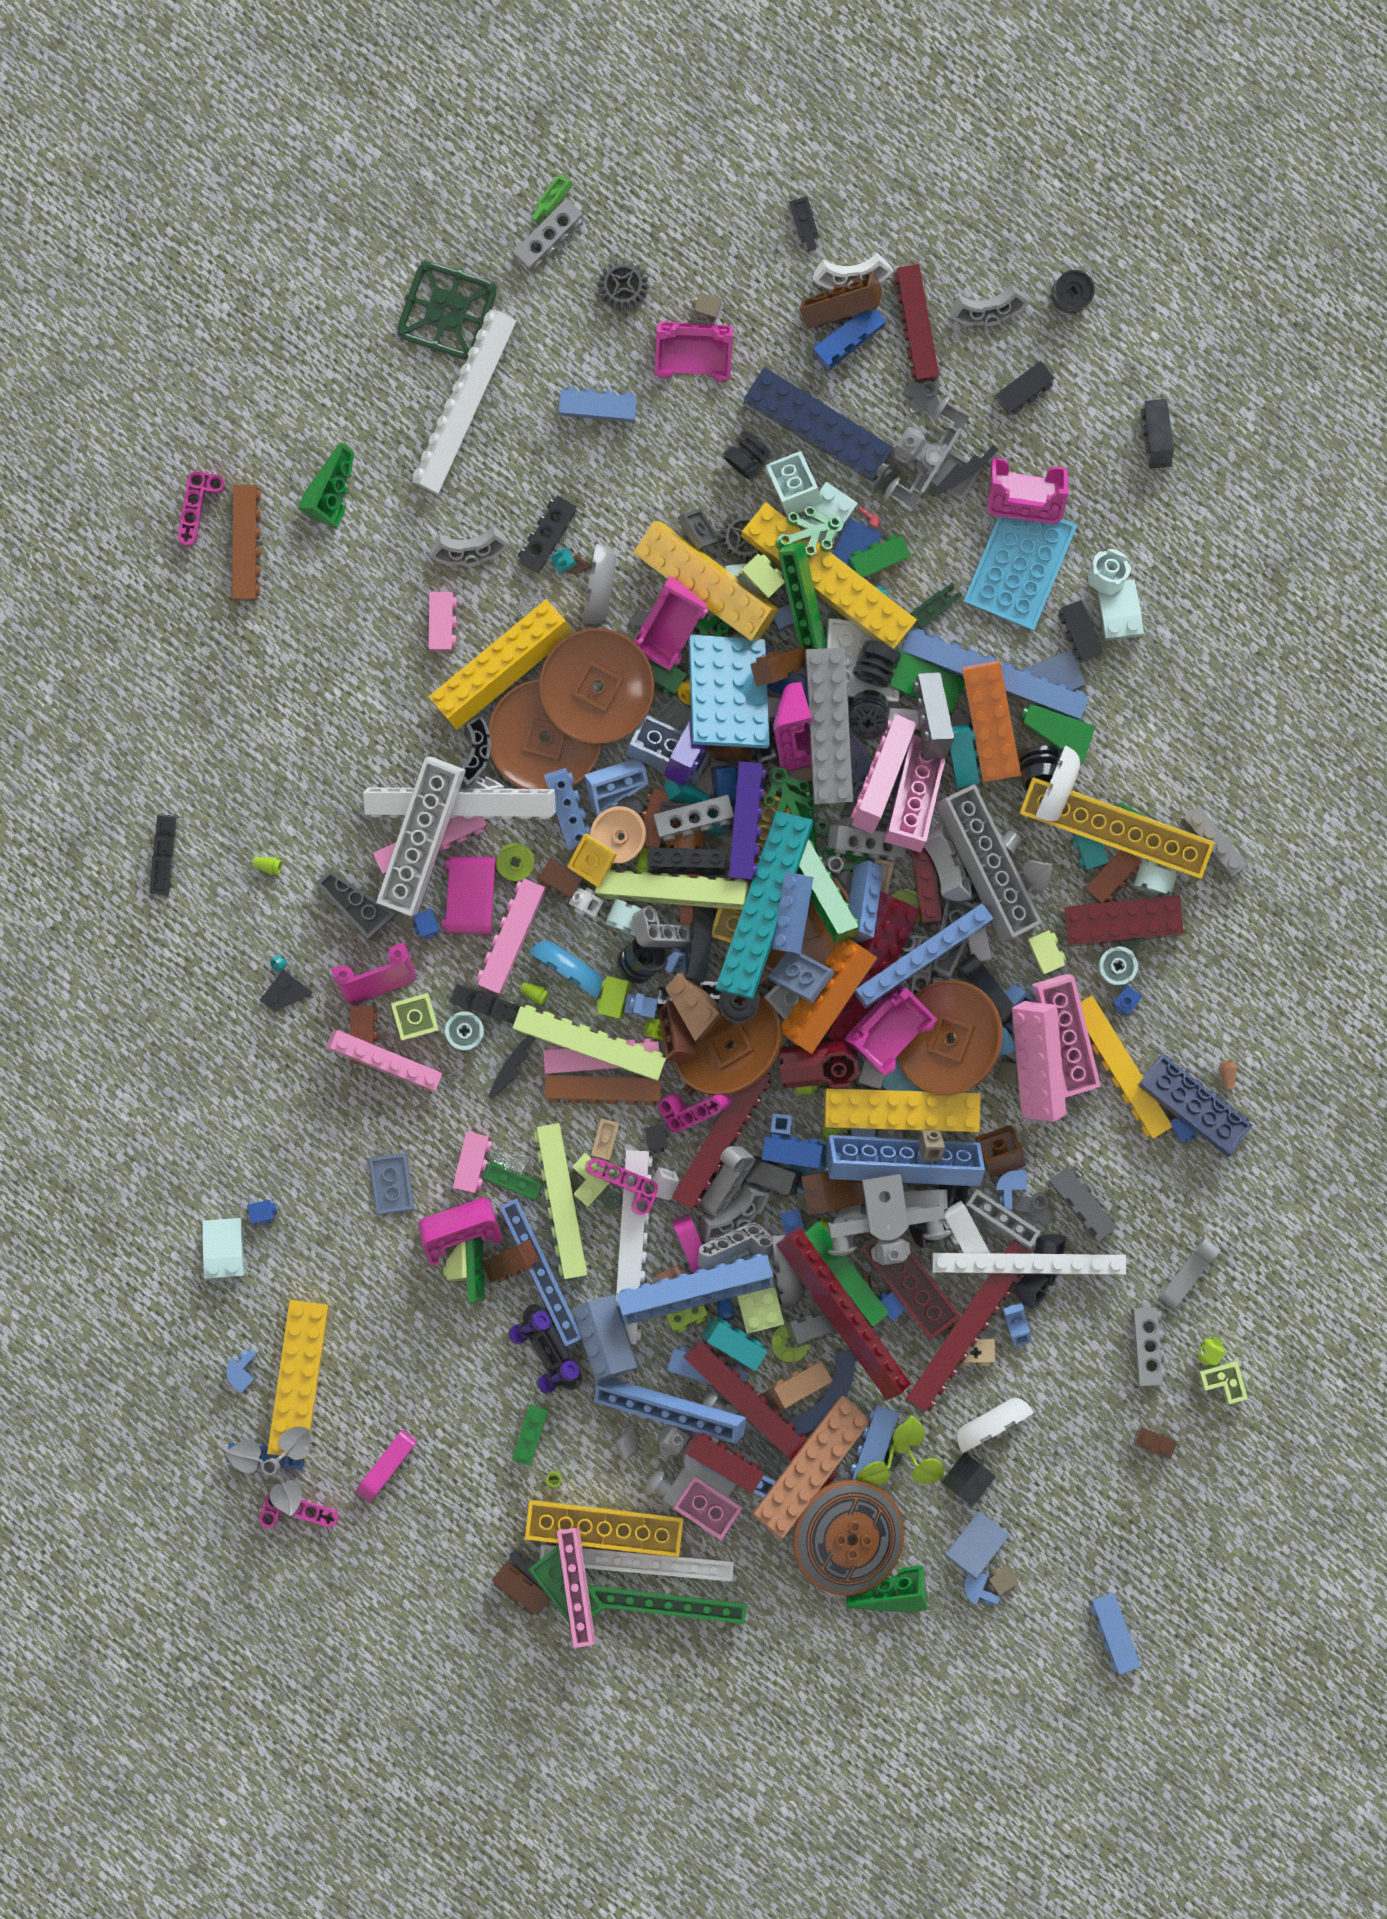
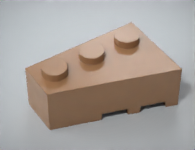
[665,972,722,1041]
[763,1361,832,1411]

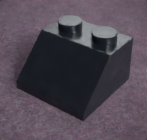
[941,1452,996,1507]

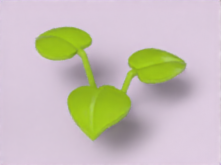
[855,1415,944,1487]

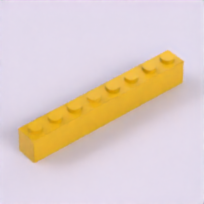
[1080,995,1172,1139]

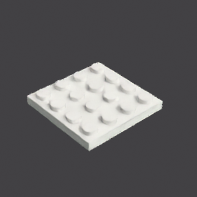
[826,618,902,703]

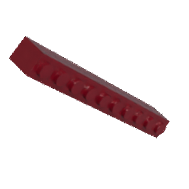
[776,1227,911,1401]
[905,1240,1032,1413]
[683,1340,839,1489]

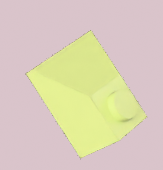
[443,1241,467,1281]

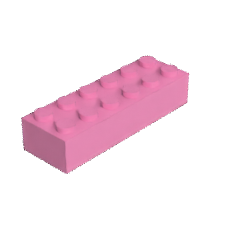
[851,714,917,834]
[884,735,945,852]
[476,879,546,996]
[1031,974,1101,1098]
[1012,1001,1067,1122]

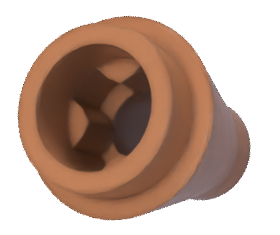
[1218,1061,1237,1089]

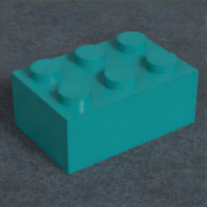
[700,1317,768,1371]

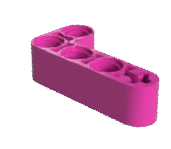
[178,472,225,547]
[658,1093,732,1133]
[585,1158,658,1215]
[671,1213,702,1274]
[355,1430,417,1504]
[259,1493,339,1528]

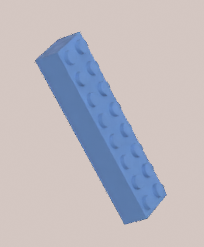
[825,1135,985,1186]
[617,1254,774,1325]

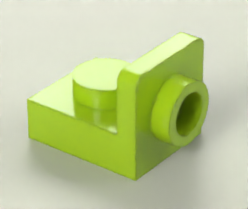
[644,1019,663,1041]

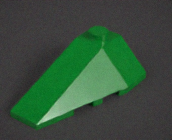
[298,443,354,528]
[846,1565,928,1613]

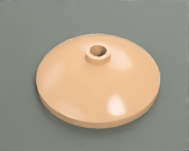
[590,806,647,864]

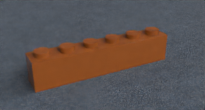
[232,485,261,601]
[545,1075,661,1105]

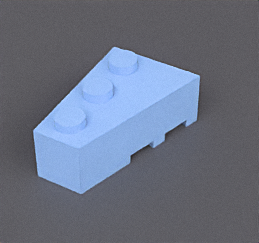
[584,759,648,816]

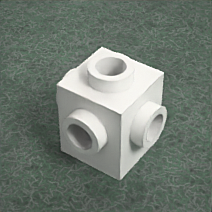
[569,887,604,918]

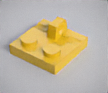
[567,834,618,887]

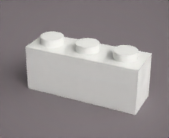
[942,1201,990,1253]

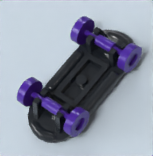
[509,1304,582,1394]

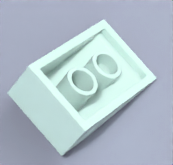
[1097,580,1144,641]
[202,1218,245,1279]

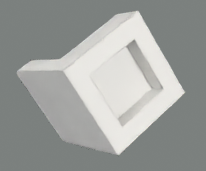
[649,1167,679,1200]

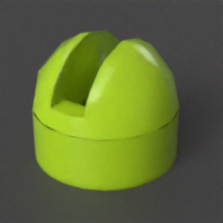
[546,1470,562,1487]

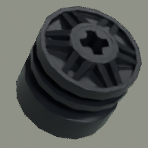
[1051,270,1095,314]
[722,430,773,481]
[852,640,901,688]
[849,690,890,740]
[1019,745,1060,791]
[617,938,667,984]
[719,987,760,1023]

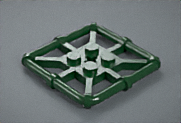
[397,261,497,359]

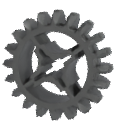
[597,259,649,311]
[719,512,761,564]

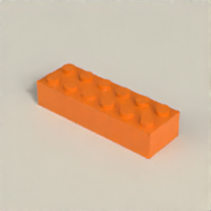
[962,660,1021,783]
[781,939,877,1054]

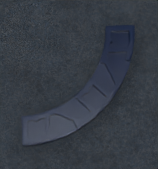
[786,1350,855,1435]

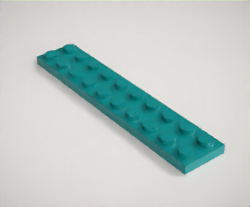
[716,811,814,1000]

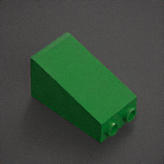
[1020,704,1096,766]

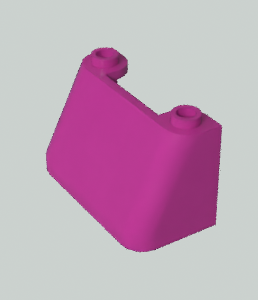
[654,322,733,382]
[987,457,1068,524]
[634,576,708,670]
[773,682,812,771]
[442,856,496,936]
[331,942,417,1005]
[845,985,938,1076]
[418,1198,504,1266]

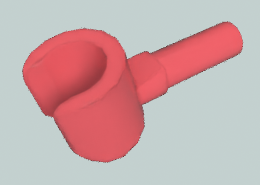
[858,506,881,528]

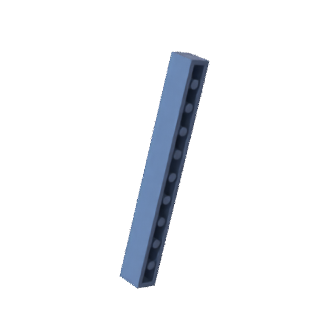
[902,628,1089,721]

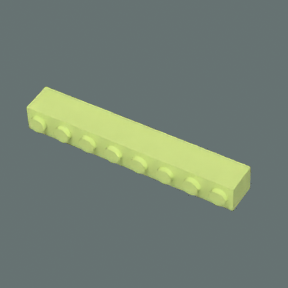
[595,869,750,910]
[513,1005,666,1081]
[534,1123,588,1279]

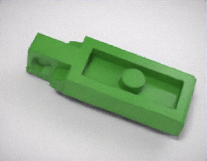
[531,175,574,225]

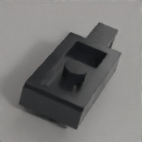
[789,196,818,252]

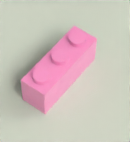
[429,592,457,651]
[453,1131,492,1193]

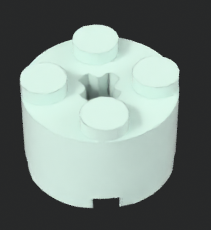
[1088,549,1131,595]
[1134,861,1177,897]
[605,899,641,937]
[1098,947,1138,986]
[445,1012,485,1051]

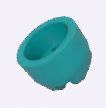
[270,955,287,972]

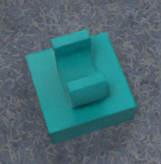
[550,548,577,575]

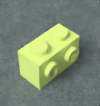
[1027,930,1066,975]

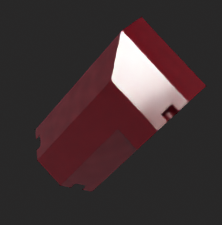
[779,1041,859,1089]

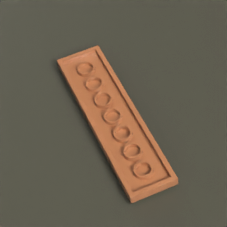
[751,1395,871,1539]

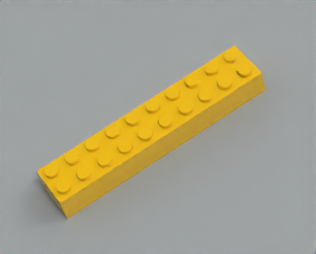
[741,502,917,649]
[1019,777,1215,879]

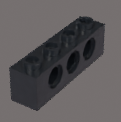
[517,495,577,574]
[648,847,726,875]

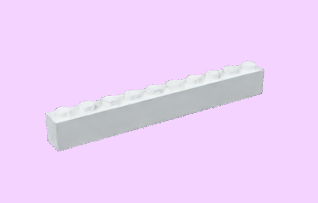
[412,310,516,493]
[363,787,556,819]
[616,1150,653,1344]

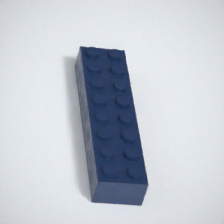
[743,367,894,482]

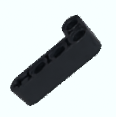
[958,953,1015,1024]

